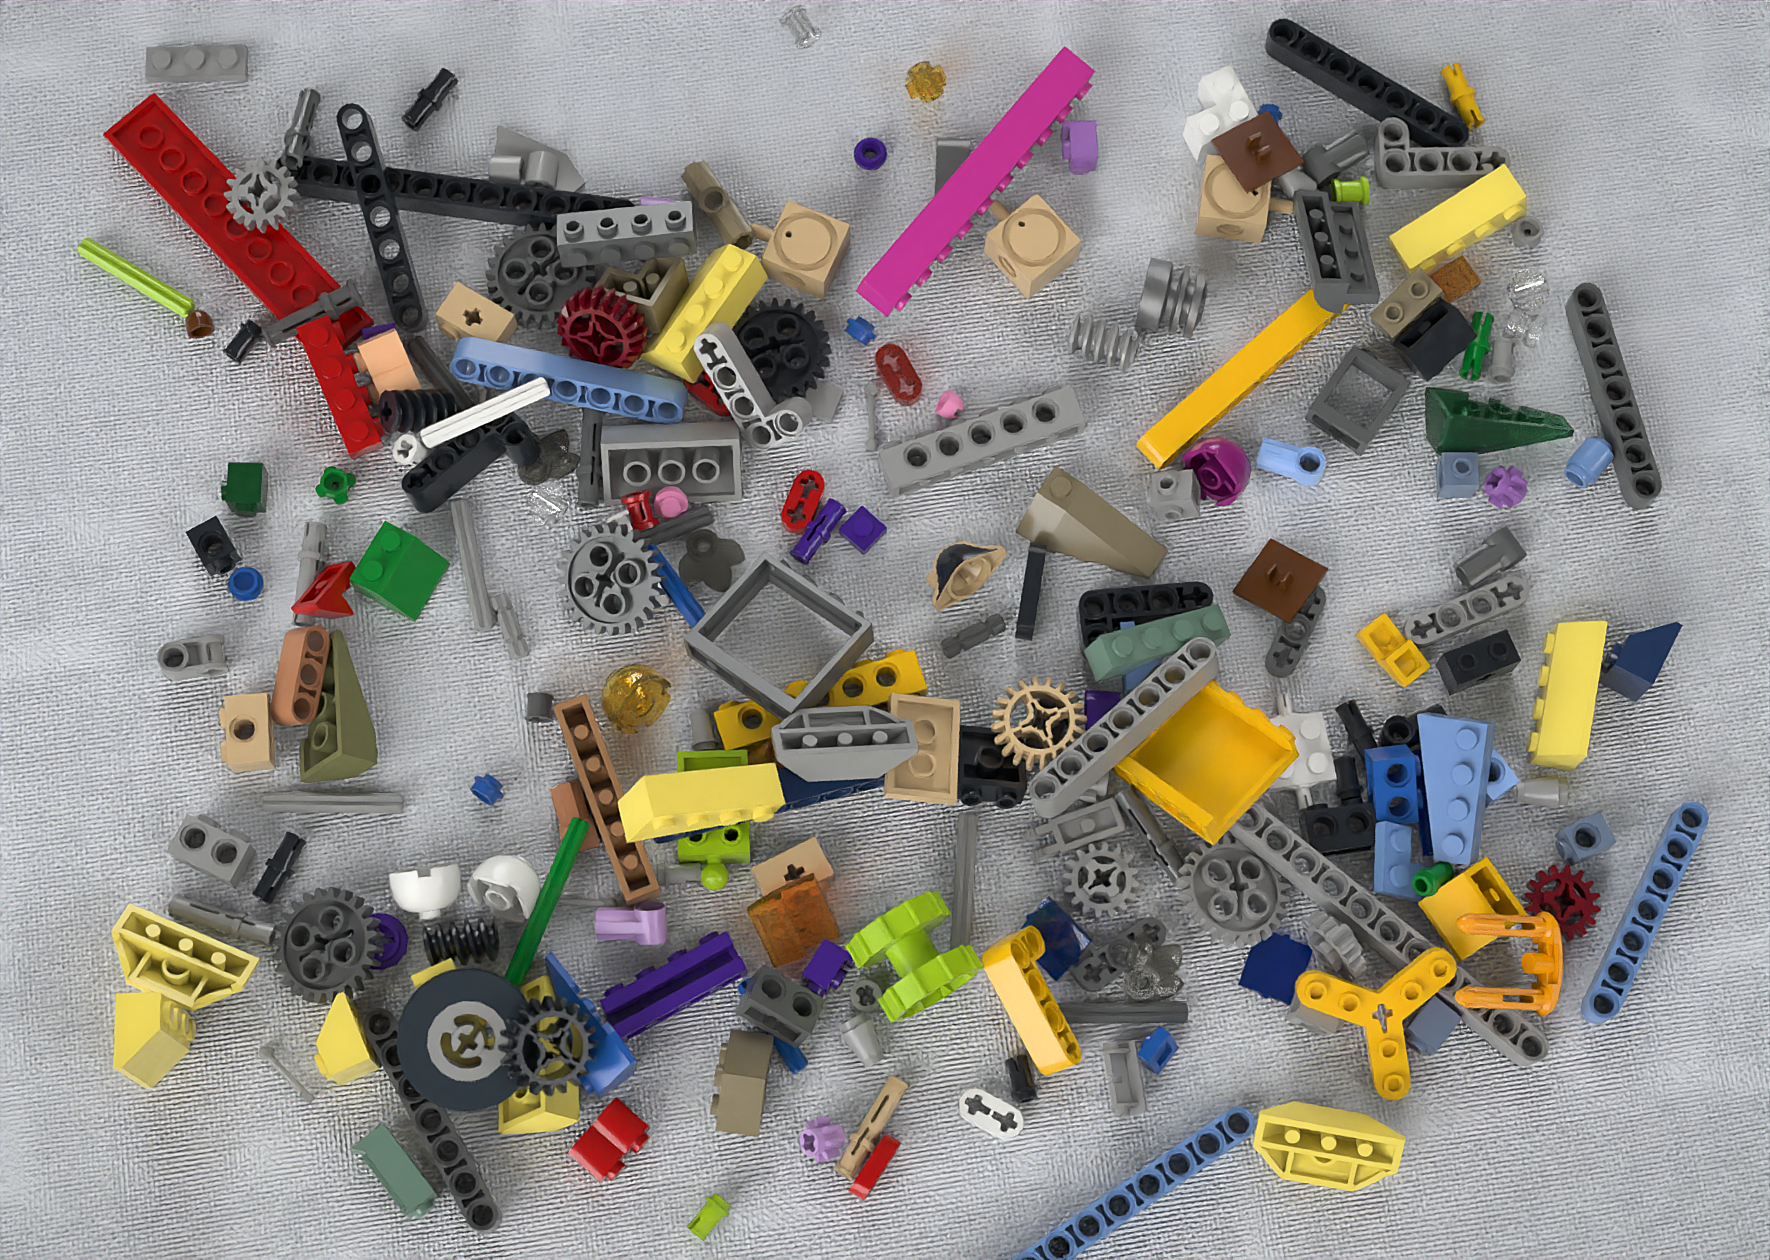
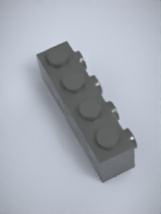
[557,201,697,268]

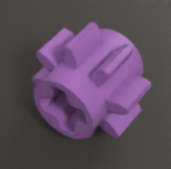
[1483,465,1528,509]

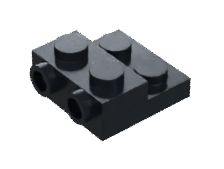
[957,725,1027,809]

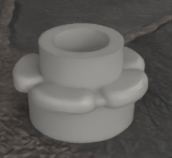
[1511,216,1544,248]

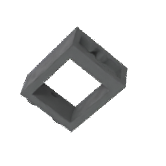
[1305,345,1411,456]

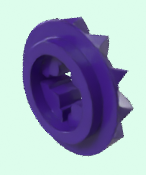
[351,913,409,971]

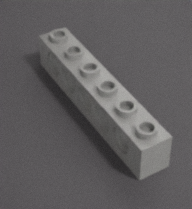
[878,385,1086,499]

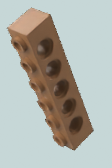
[553,694,662,907]

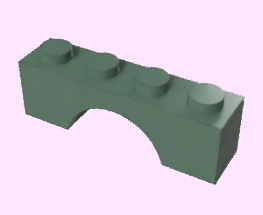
[1084,604,1231,682]

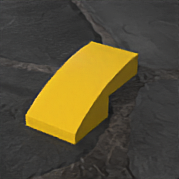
[1355,613,1431,688]

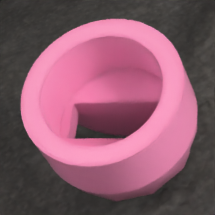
[935,389,964,420]

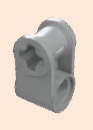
[157,634,229,681]

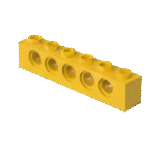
[713,649,927,753]

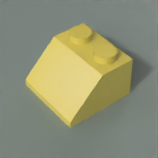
[314,992,380,1086]

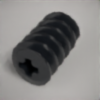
[379,388,457,434]
[423,915,500,967]

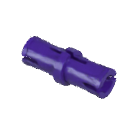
[789,498,847,566]

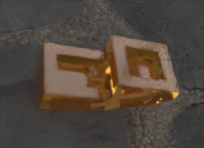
[1429,255,1481,303]

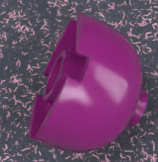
[1181,436,1251,506]

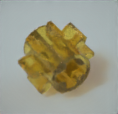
[905,61,947,103]

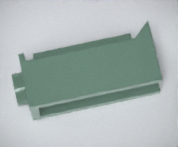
[350,1123,439,1219]

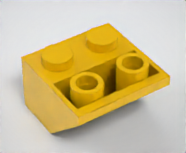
[1418,856,1528,962]

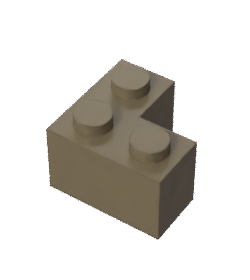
[594,256,690,334]
[710,1029,774,1137]

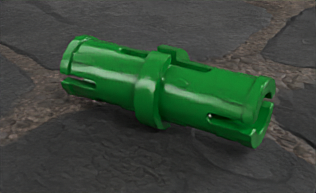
[1459,311,1494,381]

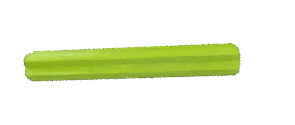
[77,238,196,318]

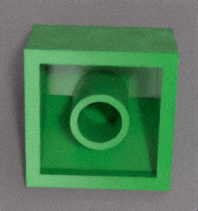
[349,521,450,622]

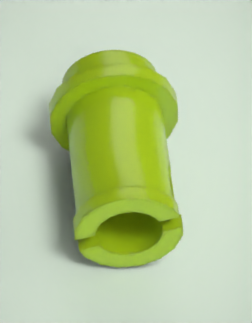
[686,1193,732,1241]

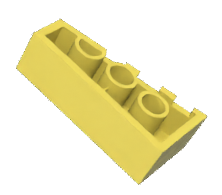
[1389,164,1527,275]

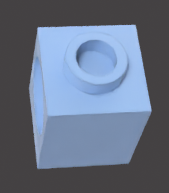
[1485,747,1520,808]

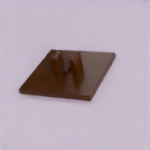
[1211,111,1304,193]
[1232,538,1329,624]

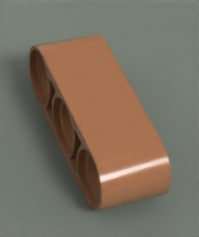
[270,625,330,726]

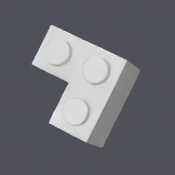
[1182,65,1258,162]

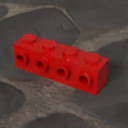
[296,315,386,460]

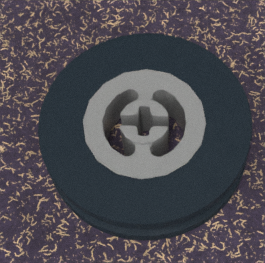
[397,968,538,1111]

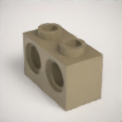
[1369,267,1445,343]

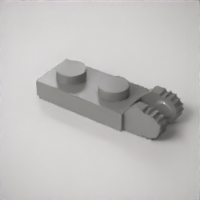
[1022,798,1127,863]

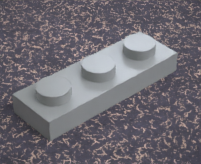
[145,45,248,83]

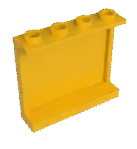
[1112,679,1300,845]

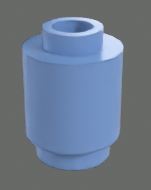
[1564,437,1614,488]

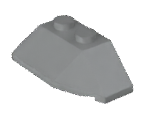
[771,705,919,782]

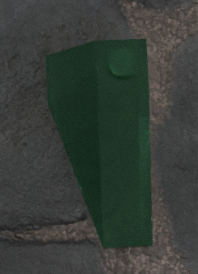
[1425,387,1574,456]

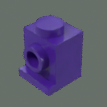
[802,938,855,998]

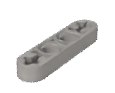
[1402,576,1529,649]

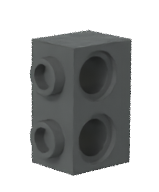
[735,965,825,1049]

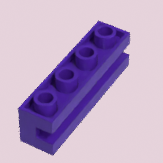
[599,931,748,1042]

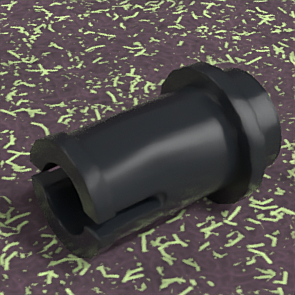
[223,319,263,364]
[1333,756,1364,802]
[1005,1055,1039,1104]

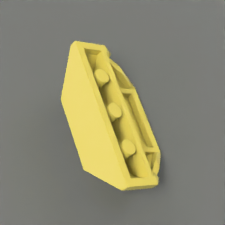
[111,903,260,1012]
[1253,1101,1405,1192]

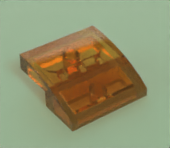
[747,873,840,968]

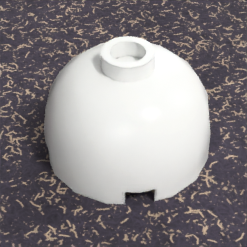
[467,855,541,924]
[389,862,461,919]

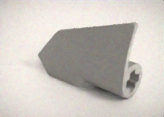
[489,125,585,192]

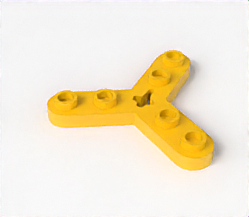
[1295,947,1457,1100]

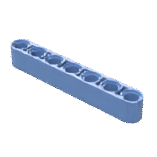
[450,337,688,424]
[1581,801,1709,1024]

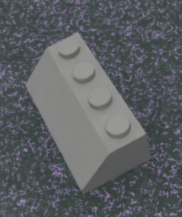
[600,421,742,506]

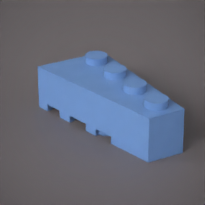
[1417,712,1496,866]

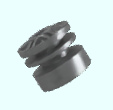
[1135,257,1208,339]

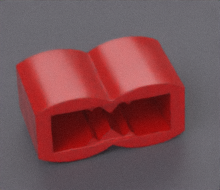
[568,1097,650,1183]

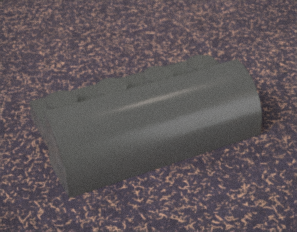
[1292,191,1380,314]

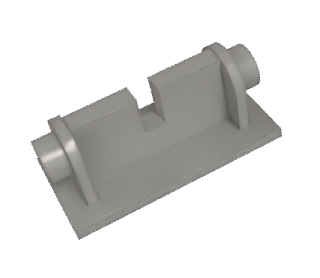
[1102,1040,1148,1118]

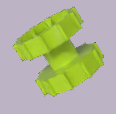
[845,890,984,1023]

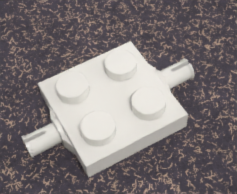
[1266,693,1337,812]

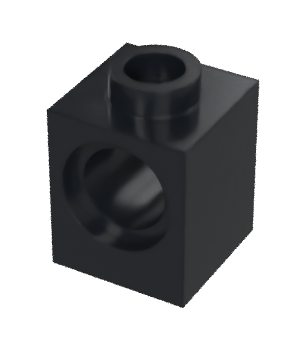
[185,516,241,576]

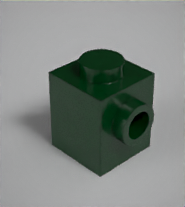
[221,462,269,517]

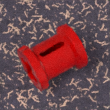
[620,489,659,530]

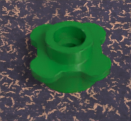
[316,466,356,505]

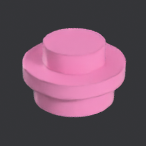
[654,486,688,519]

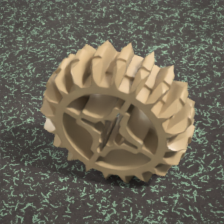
[991,676,1087,771]

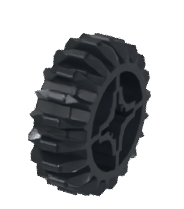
[498,995,598,1096]

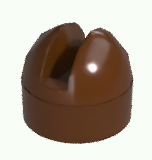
[185,309,215,339]

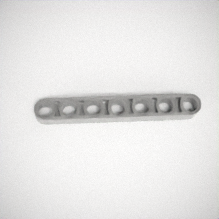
[1029,637,1219,818]

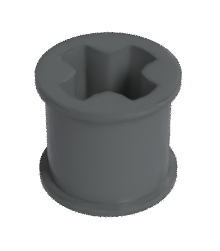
[524,692,554,723]

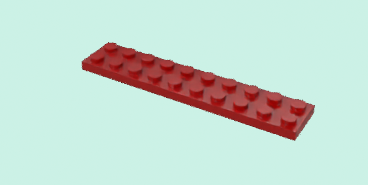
[103,93,375,351]

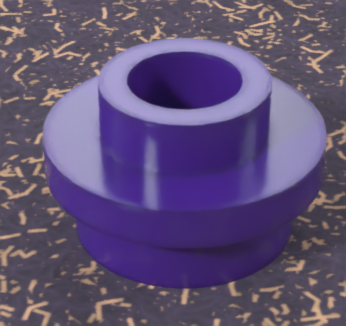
[854,137,887,171]

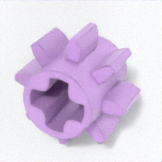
[800,1115,845,1163]

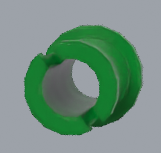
[1412,861,1454,897]

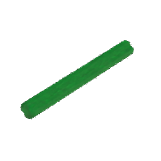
[504,817,589,986]

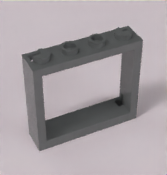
[683,551,874,721]

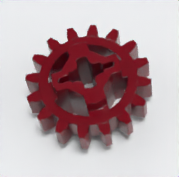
[1521,865,1601,943]

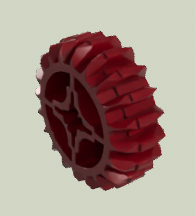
[557,285,649,369]

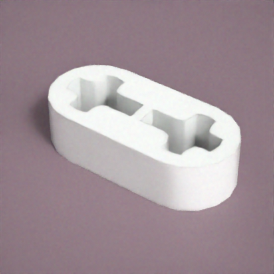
[958,1088,1024,1140]

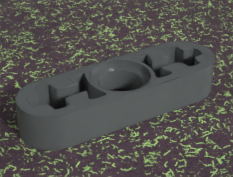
[1265,586,1326,678]

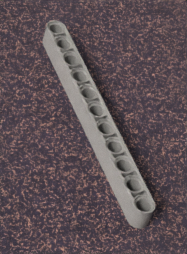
[1229,802,1549,1067]

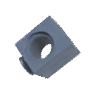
[1436,452,1479,498]
[1555,811,1617,867]
[1403,995,1462,1056]

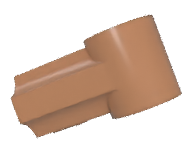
[550,781,600,853]

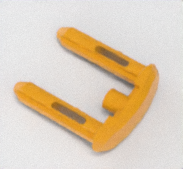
[1454,911,1564,1016]

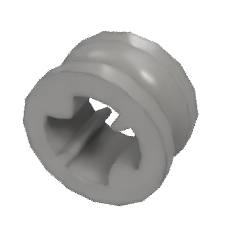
[850,980,882,1014]

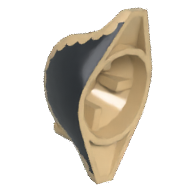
[926,541,1008,612]

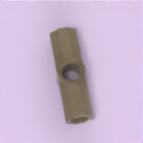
[681,160,756,250]

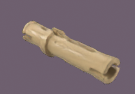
[834,1075,909,1181]

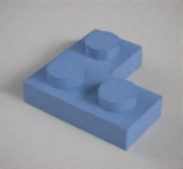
[1374,821,1430,903]

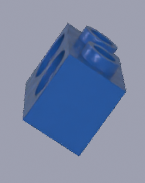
[1364,744,1423,824]

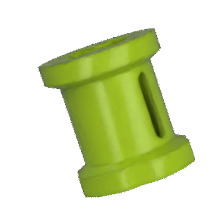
[1330,176,1370,206]

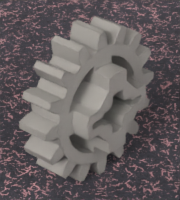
[224,158,300,233]
[1062,842,1140,921]
[1302,910,1368,982]

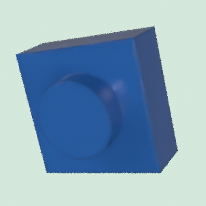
[1138,1026,1179,1076]

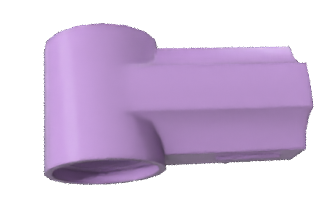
[595,901,667,945]

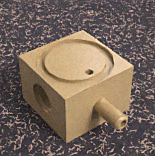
[1194,154,1294,244]
[984,193,1082,299]
[750,200,850,300]

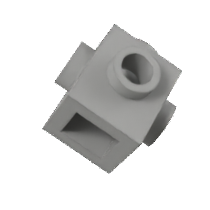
[1147,469,1201,521]

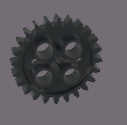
[722,298,832,405]

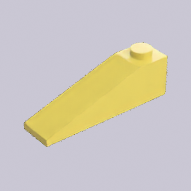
[498,975,580,1134]

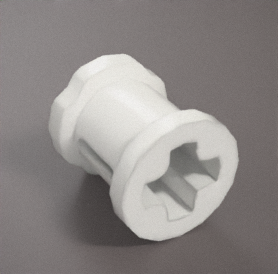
[393,434,437,468]

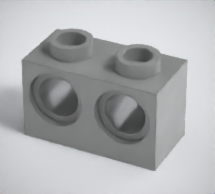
[166,814,256,889]

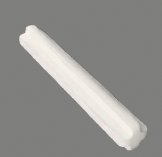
[420,377,551,448]

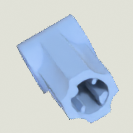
[1255,437,1326,486]

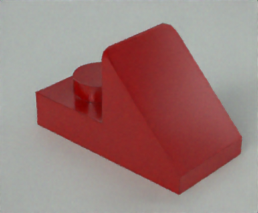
[291,561,356,619]

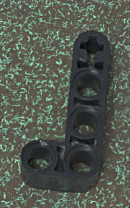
[401,412,541,513]
[1076,581,1214,660]

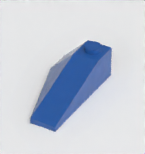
[545,952,636,1100]

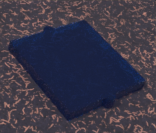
[1020,896,1093,982]
[1237,932,1313,1005]

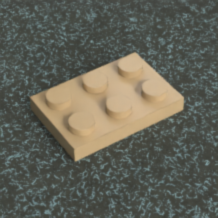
[884,693,960,805]

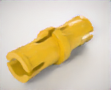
[1440,62,1485,131]

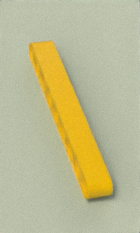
[1136,288,1351,471]

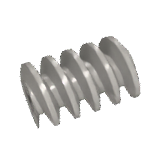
[1068,311,1143,372]

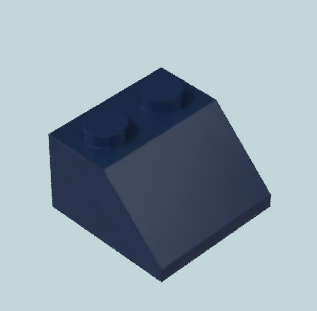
[1598,622,1683,702]

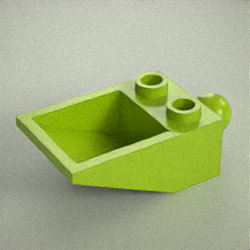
[677,750,750,891]

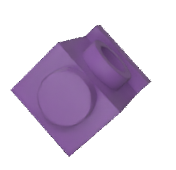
[1061,121,1098,175]

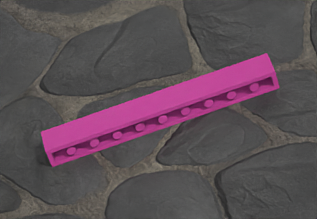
[856,46,1095,317]

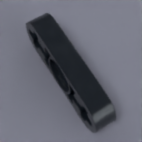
[1015,542,1047,641]

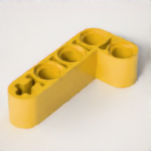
[982,925,1082,1076]

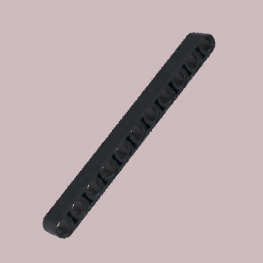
[277,156,635,231]

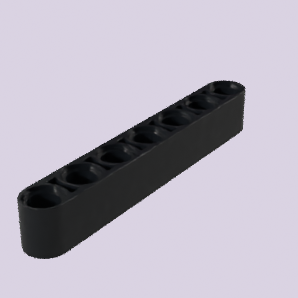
[1265,18,1469,148]
[336,103,428,333]

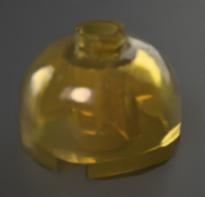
[600,663,671,734]

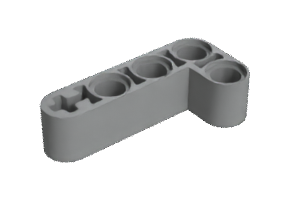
[1373,117,1511,189]
[694,321,813,451]

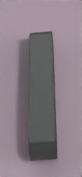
[1565,283,1662,510]
[363,1007,502,1235]

